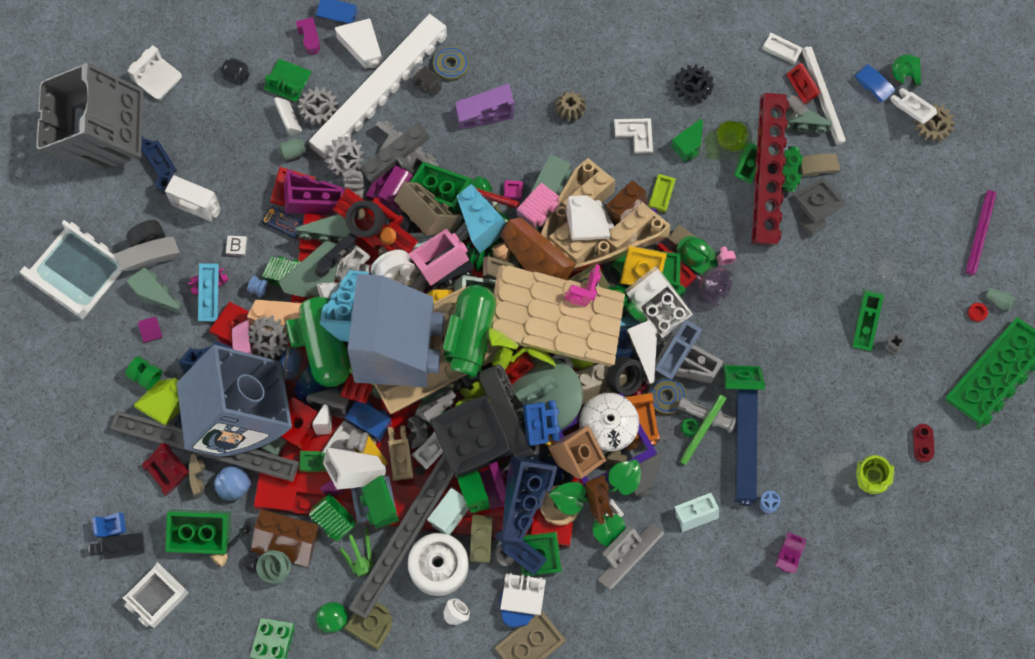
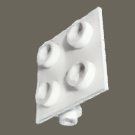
[500,573,546,615]

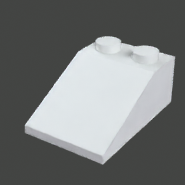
[627,321,657,385]

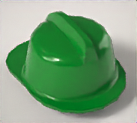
[677,236,717,274]

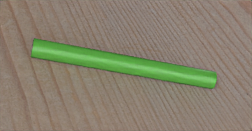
[679,394,727,465]

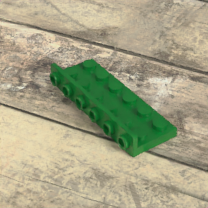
[945,317,1035,430]

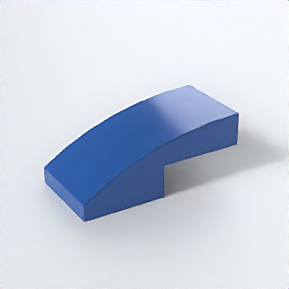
[854,64,895,102]

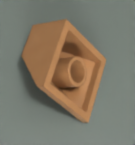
[548,425,607,479]

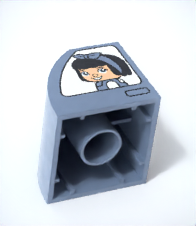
[177,345,292,457]

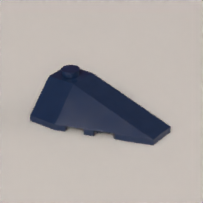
[501,456,557,542]

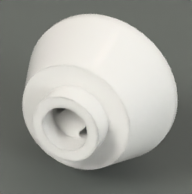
[443,599,470,625]

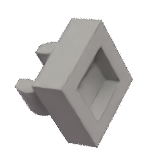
[786,95,809,119]

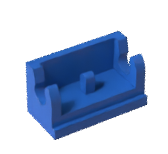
[316,0,358,24]

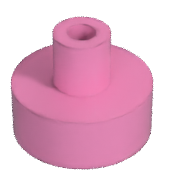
[716,247,736,266]

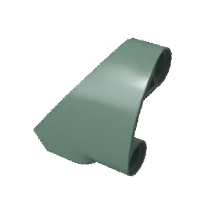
[279,241,338,297]

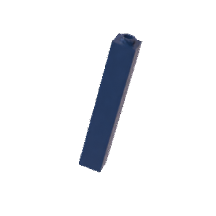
[734,389,758,506]

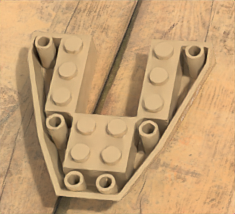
[541,158,670,272]

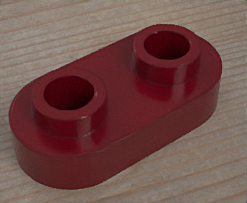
[912,424,935,463]

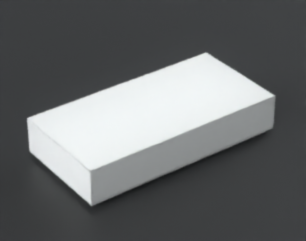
[762,33,803,65]

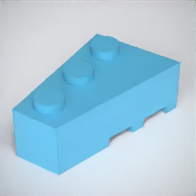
[457,184,506,253]

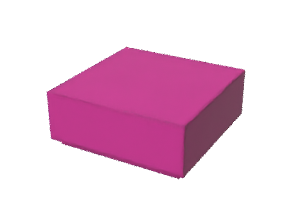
[503,180,523,201]

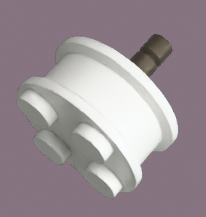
[371,247,418,286]

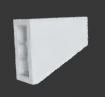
[335,18,383,69]
[323,448,386,489]

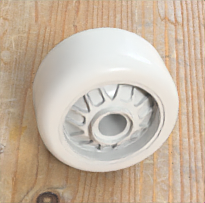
[408,533,469,596]

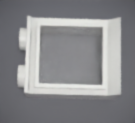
[123,562,189,628]

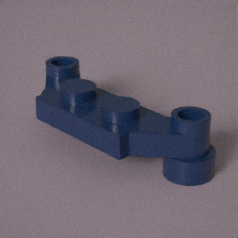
[141,136,177,194]

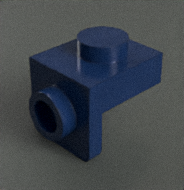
[615,327,634,359]

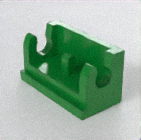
[457,470,490,513]

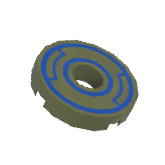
[433,46,469,81]
[648,377,687,415]

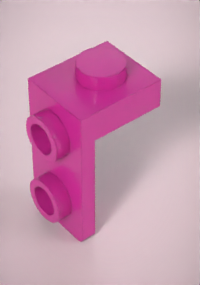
[564,264,601,307]

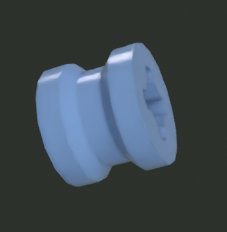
[247,275,269,299]
[759,491,781,513]

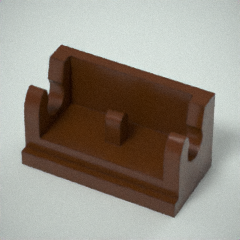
[585,475,613,525]

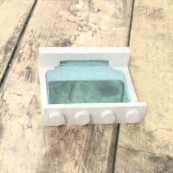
[20,220,122,320]

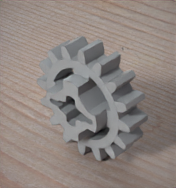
[298,87,339,127]
[324,136,364,177]
[248,315,290,358]

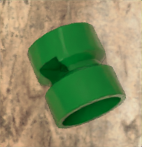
[125,356,163,391]

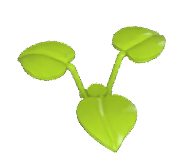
[488,328,556,370]

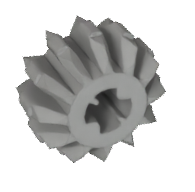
[342,170,364,198]

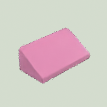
[232,320,253,354]

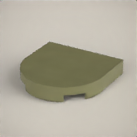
[344,603,392,650]

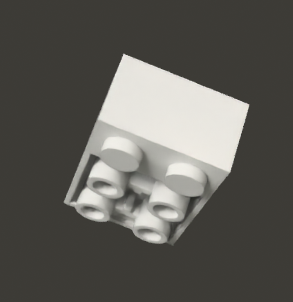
[626,266,693,338]

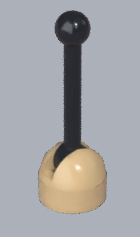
[210,526,250,567]

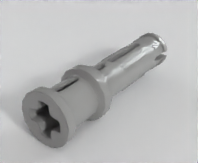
[677,397,737,433]

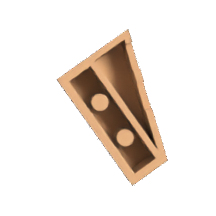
[247,300,302,338]

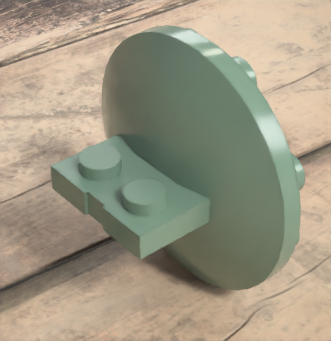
[512,358,583,435]

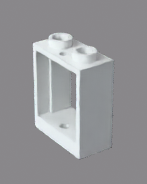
[165,175,220,222]

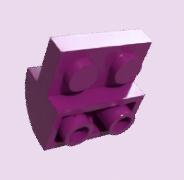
[365,166,414,212]

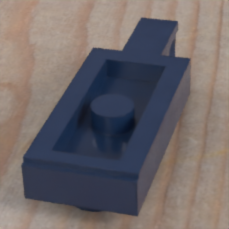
[494,529,547,575]

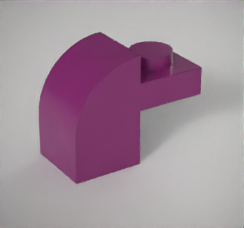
[775,532,806,573]

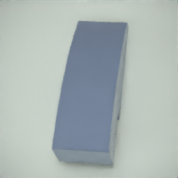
[655,319,703,380]

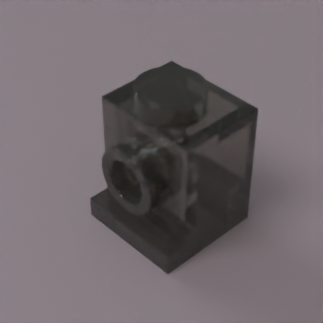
[413,66,442,96]

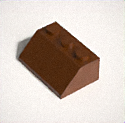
[251,509,320,568]

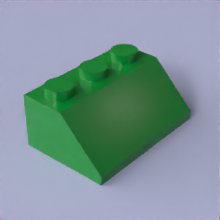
[410,162,472,215]
[165,509,231,554]

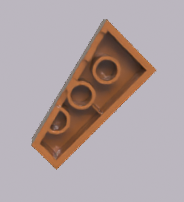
[500,217,576,280]

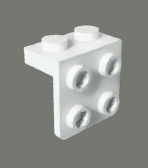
[127,45,182,100]

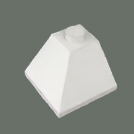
[566,195,610,240]

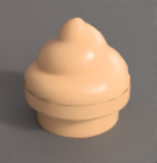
[492,242,511,262]

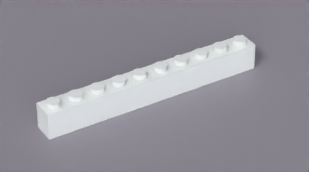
[309,14,447,159]

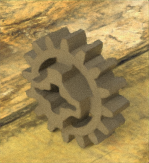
[913,103,955,143]

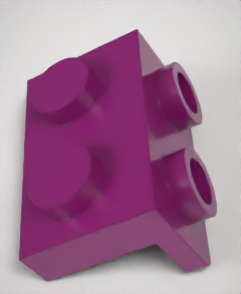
[479,462,506,510]

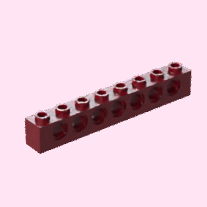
[751,92,789,246]

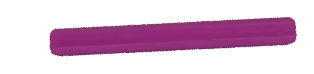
[965,190,996,276]

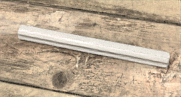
[802,47,846,145]

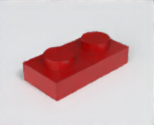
[786,63,820,104]

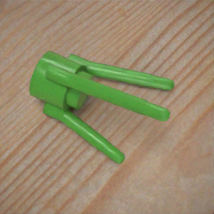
[340,528,374,578]

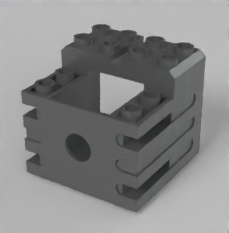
[37,62,143,171]

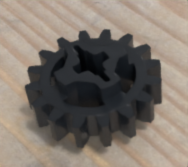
[674,64,714,104]

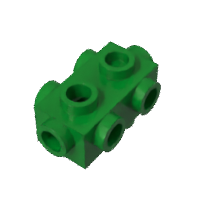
[768,146,803,192]

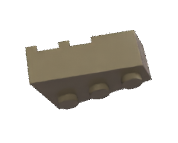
[394,182,463,236]

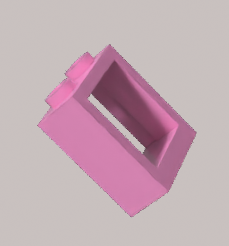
[409,229,469,286]

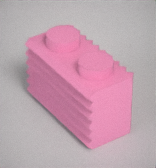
[517,183,559,229]

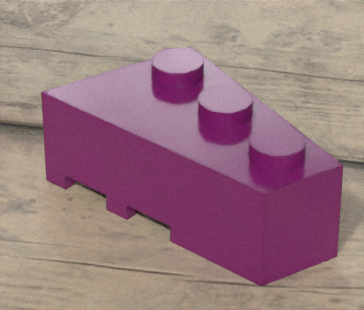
[284,169,344,215]

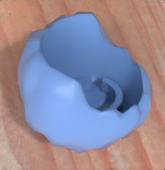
[214,466,251,502]

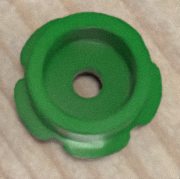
[680,419,699,437]

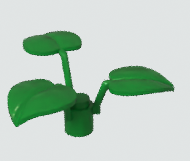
[549,459,641,547]

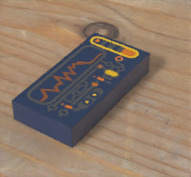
[262,206,303,240]

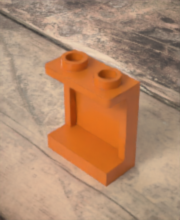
[625,393,660,450]

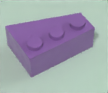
[455,83,514,130]

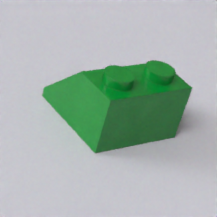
[359,475,399,529]

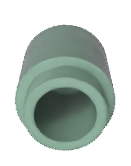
[278,138,306,161]

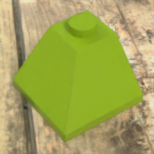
[134,378,180,426]

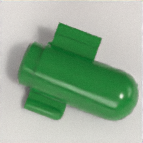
[443,285,496,379]
[285,297,351,387]

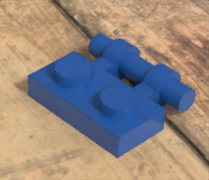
[523,400,561,445]

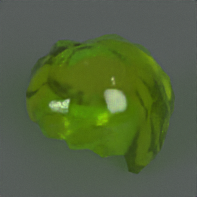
[716,121,749,152]

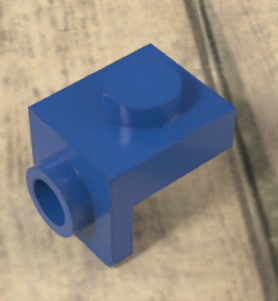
[92,512,126,538]

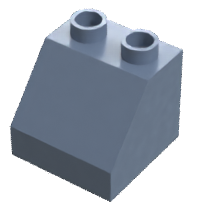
[348,274,444,387]

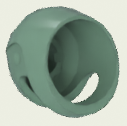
[256,550,292,584]

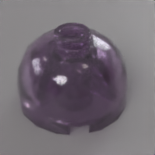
[697,267,733,306]

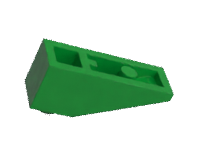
[852,288,884,351]

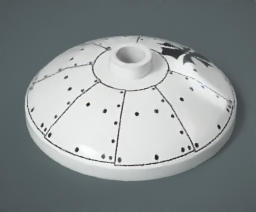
[579,393,639,452]

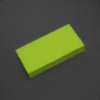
[648,174,676,214]

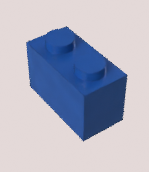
[345,401,392,443]

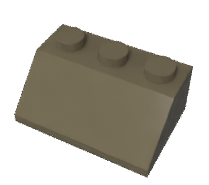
[575,364,628,411]

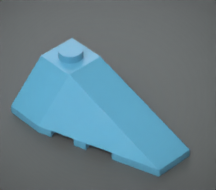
[320,270,369,342]

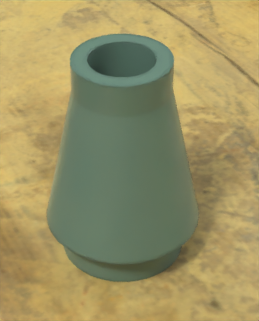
[986,288,1016,311]

